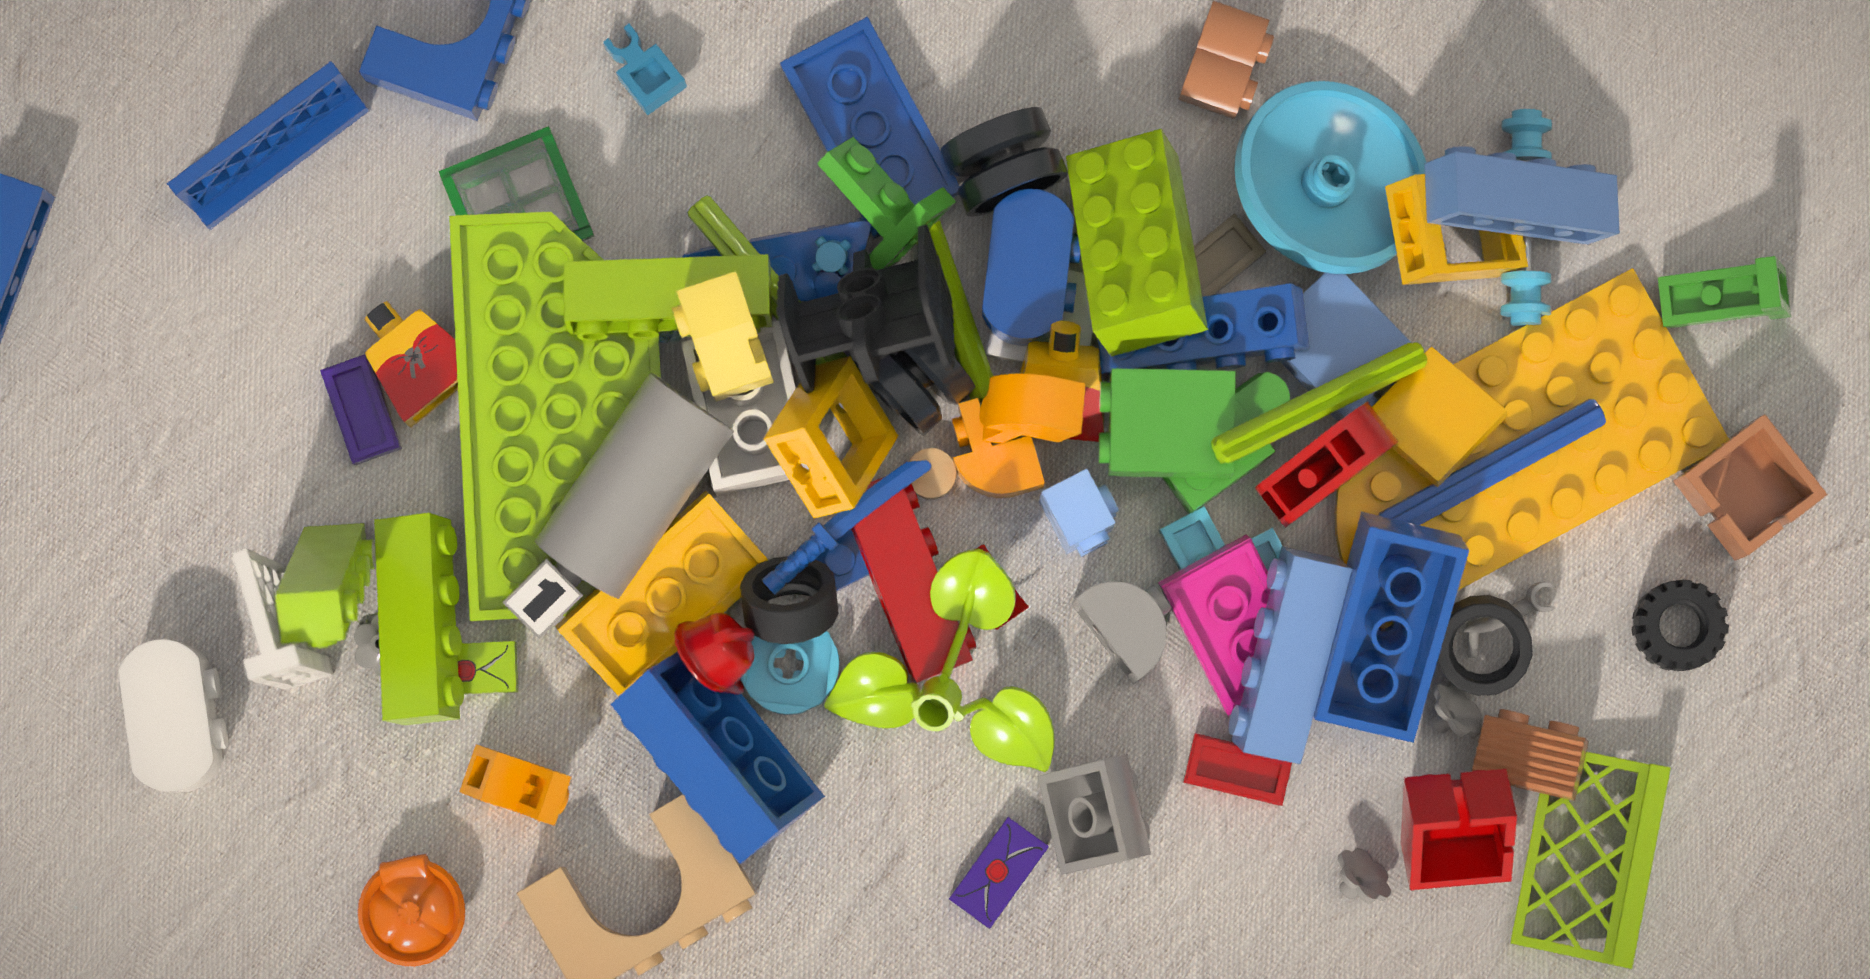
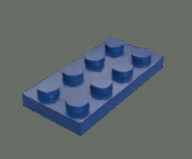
[780,16,960,239]

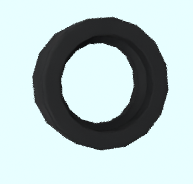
[740,556,839,644]
[1437,595,1533,696]

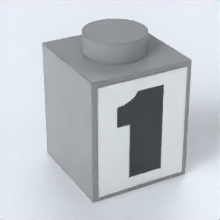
[503,558,583,639]

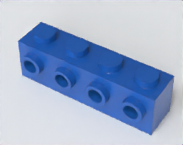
[1098,283,1310,376]

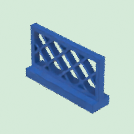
[166,61,369,230]

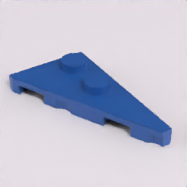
[682,217,872,302]

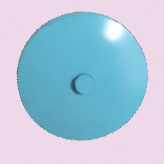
[1234,81,1426,274]

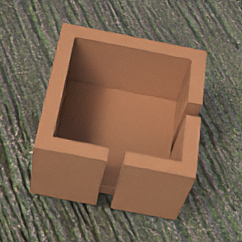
[1673,414,1828,561]

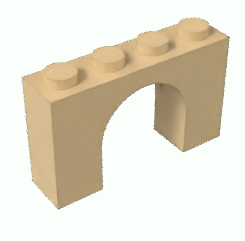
[516,794,758,979]

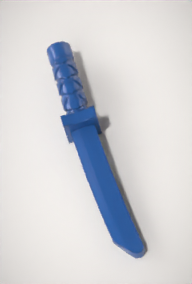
[762,460,932,595]

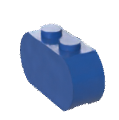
[982,189,1080,346]

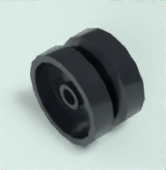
[941,107,1068,217]
[849,342,976,436]

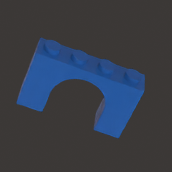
[359,0,531,121]

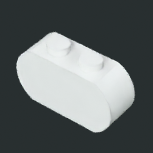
[118,639,228,792]

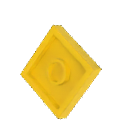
[1372,346,1507,487]

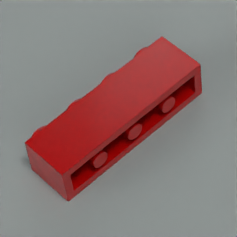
[851,476,977,683]

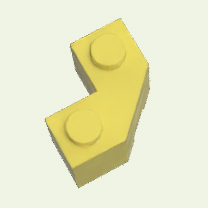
[672,271,774,402]

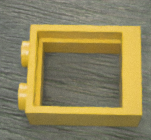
[1385,174,1528,285]
[763,356,898,518]

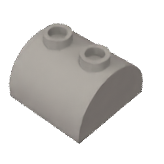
[1072,581,1172,685]
[1037,754,1151,875]

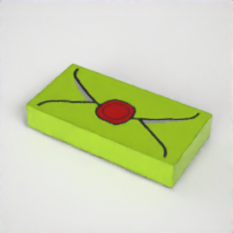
[457,641,518,695]

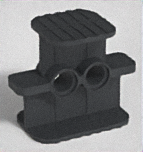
[777,225,955,393]

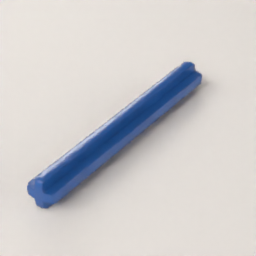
[1378,399,1606,525]

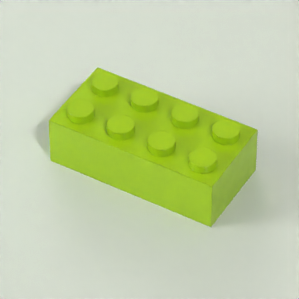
[1066,128,1208,357]

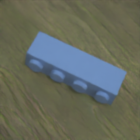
[1424,146,1620,245]
[1229,546,1352,764]

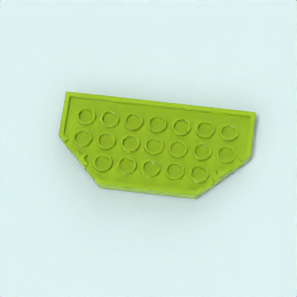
[449,212,661,621]

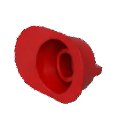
[674,612,755,695]

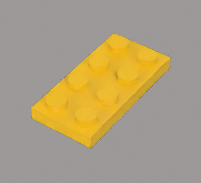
[555,491,768,696]

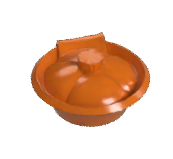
[358,854,465,966]

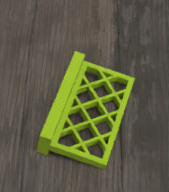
[1510,752,1671,969]

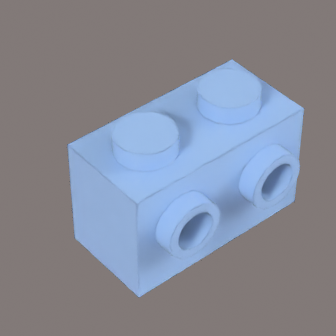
[1039,469,1119,557]

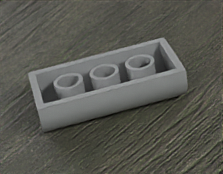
[535,373,734,599]

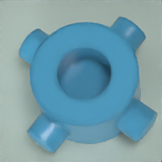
[812,236,851,276]

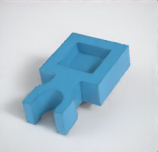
[603,24,687,116]

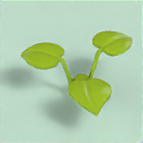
[824,549,1055,772]

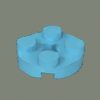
[741,631,840,715]

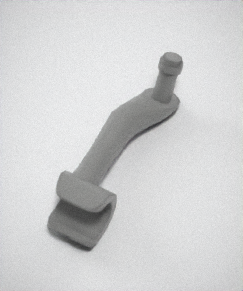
[1464,582,1556,658]

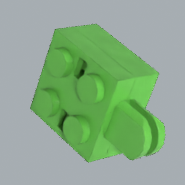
[1161,372,1290,514]

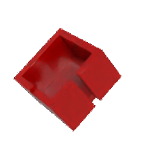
[1400,769,1517,890]

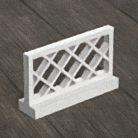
[232,549,334,690]

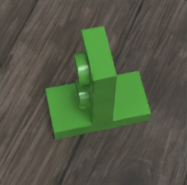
[817,137,956,270]
[1658,256,1791,328]

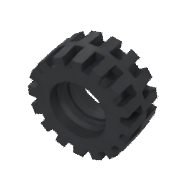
[1631,579,1729,671]

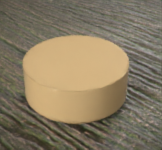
[909,448,956,500]

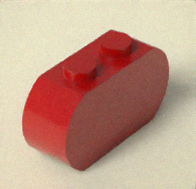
[1255,401,1398,528]

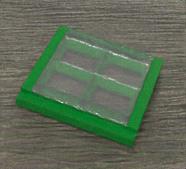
[438,126,595,241]

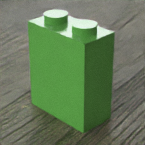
[1099,368,1235,479]

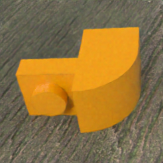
[980,374,1086,444]
[952,398,1045,498]
[459,744,572,826]

